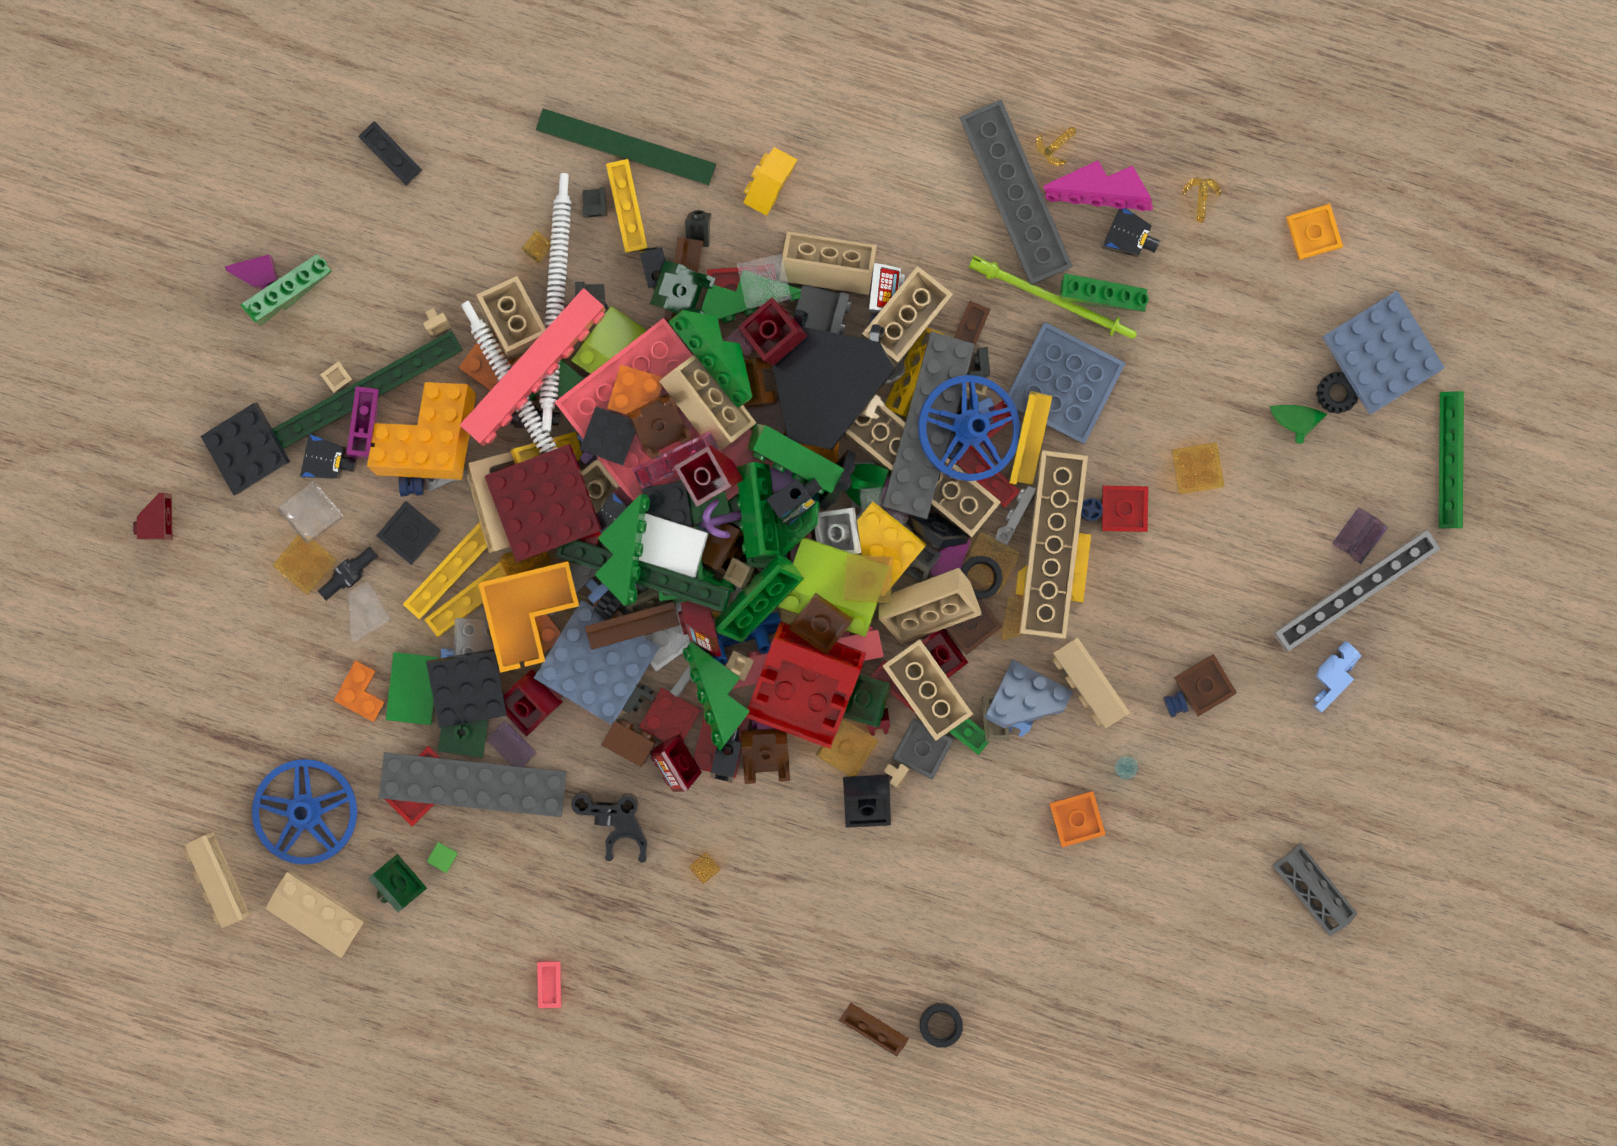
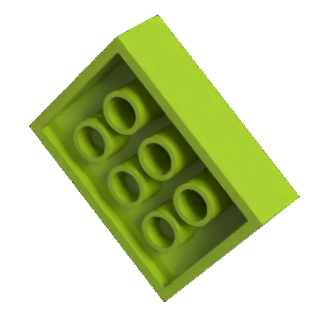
[571,306,647,374]
[779,537,889,637]

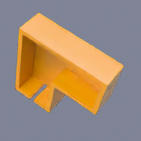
[367,382,476,480]
[478,561,579,673]

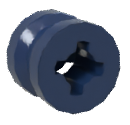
[1081,498,1103,521]
[1163,691,1189,718]

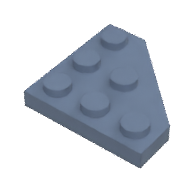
[984,660,1073,728]

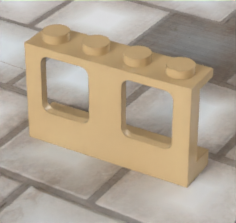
[465,452,515,554]

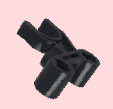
[571,791,648,863]

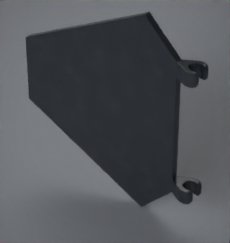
[772,309,896,450]

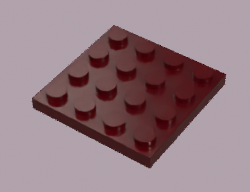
[485,444,602,562]

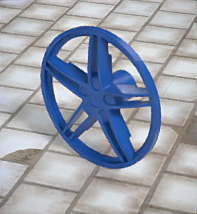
[918,375,1020,481]
[252,759,358,864]

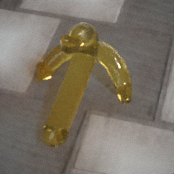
[1036,127,1076,166]
[1182,177,1222,223]

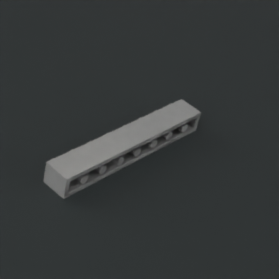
[1272,530,1440,652]

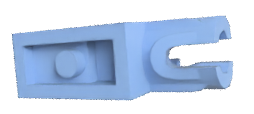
[1312,641,1361,712]

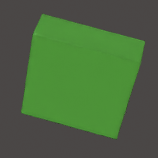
[427,842,458,873]

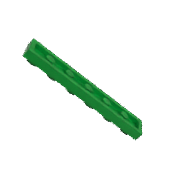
[1439,391,1464,529]

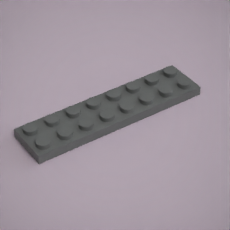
[959,99,1073,284]
[882,331,975,520]
[379,752,567,817]

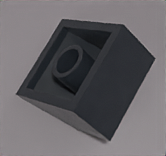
[843,774,891,828]

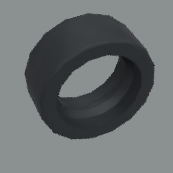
[961,556,1003,599]
[920,1003,963,1048]

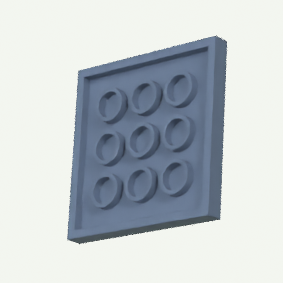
[1322,291,1445,415]
[1003,322,1126,444]
[534,600,659,725]

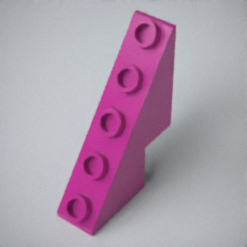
[1043,160,1153,211]

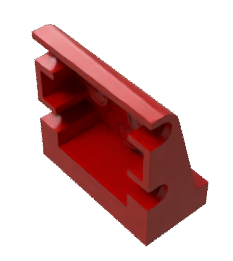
[746,621,866,749]

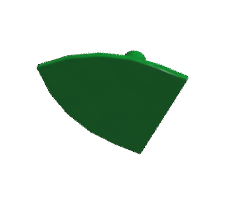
[1270,405,1327,444]
[846,463,889,509]

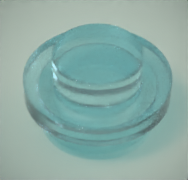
[1115,757,1138,779]

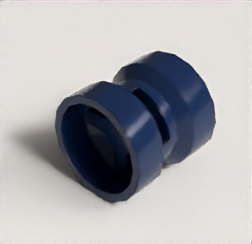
[398,477,424,497]

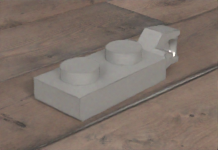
[995,485,1036,546]

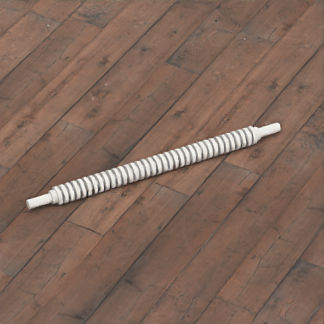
[539,173,572,432]
[461,301,558,454]

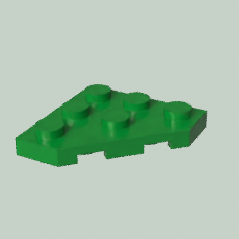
[747,501,819,568]

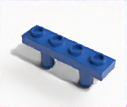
[699,611,781,665]

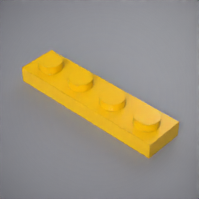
[606,159,648,253]

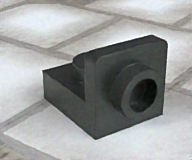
[685,210,711,247]
[967,347,990,378]
[622,684,656,714]

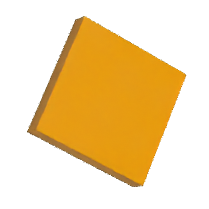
[1286,204,1343,261]

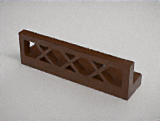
[664,237,704,329]
[585,602,680,650]

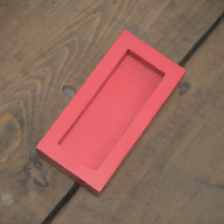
[537,961,562,1008]

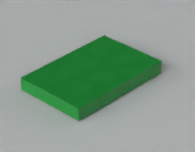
[386,652,439,725]

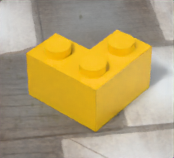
[743,147,798,216]

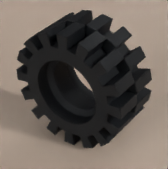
[1316,372,1358,414]
[593,589,622,620]

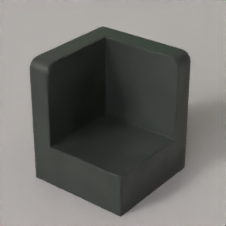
[583,187,607,218]
[575,281,605,307]

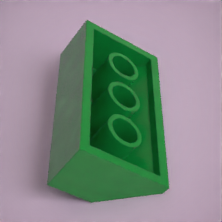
[747,424,844,495]
[736,462,780,559]
[715,554,804,642]

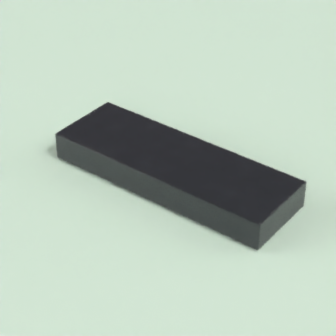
[358,121,423,186]

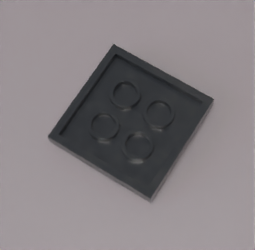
[201,402,290,495]
[426,649,507,728]

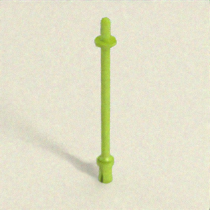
[968,255,1137,339]

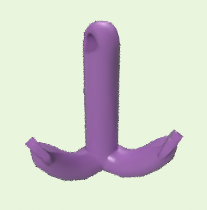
[700,499,742,538]

